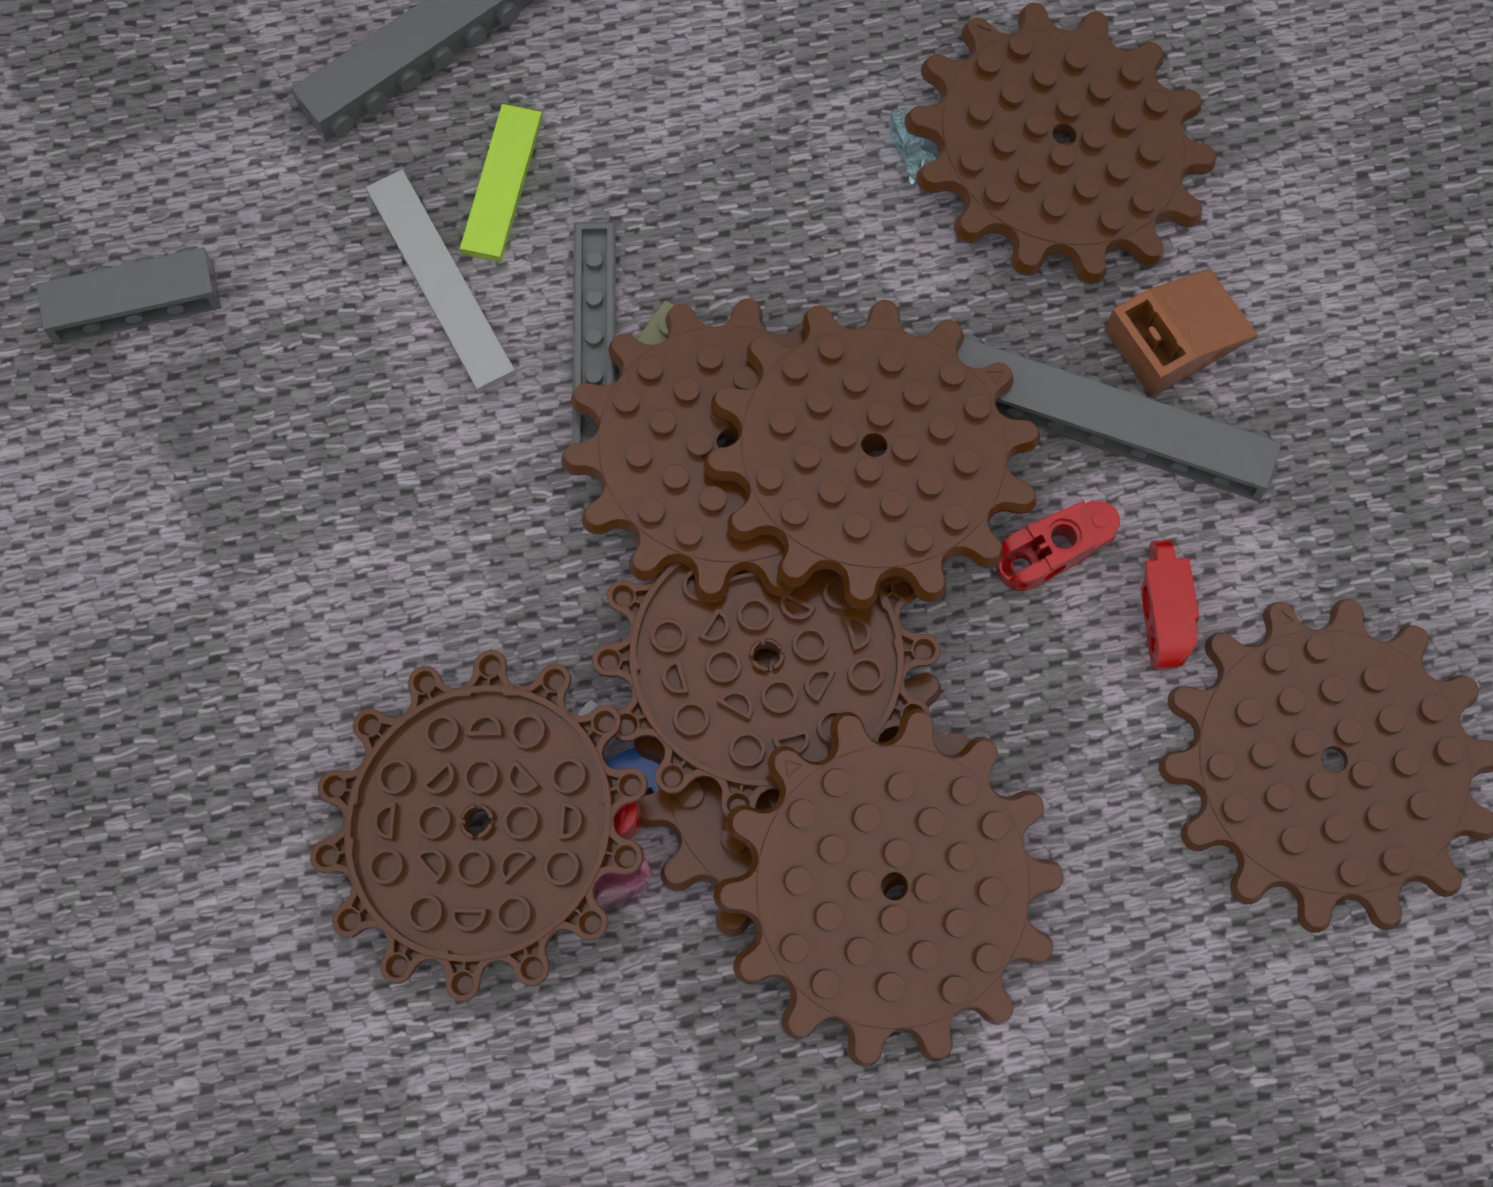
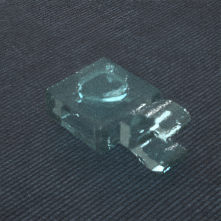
[889,107,937,185]

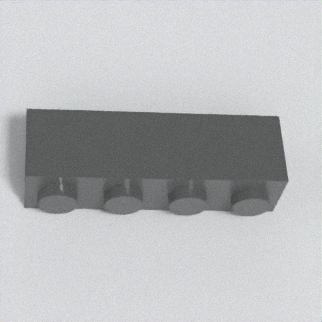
[36,247,222,345]

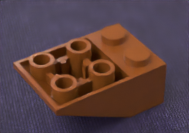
[1105,269,1258,398]

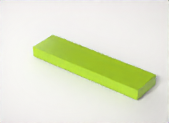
[460,104,543,263]

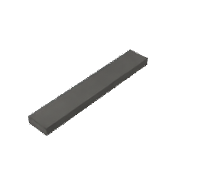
[572,222,616,444]

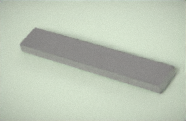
[366,169,516,394]

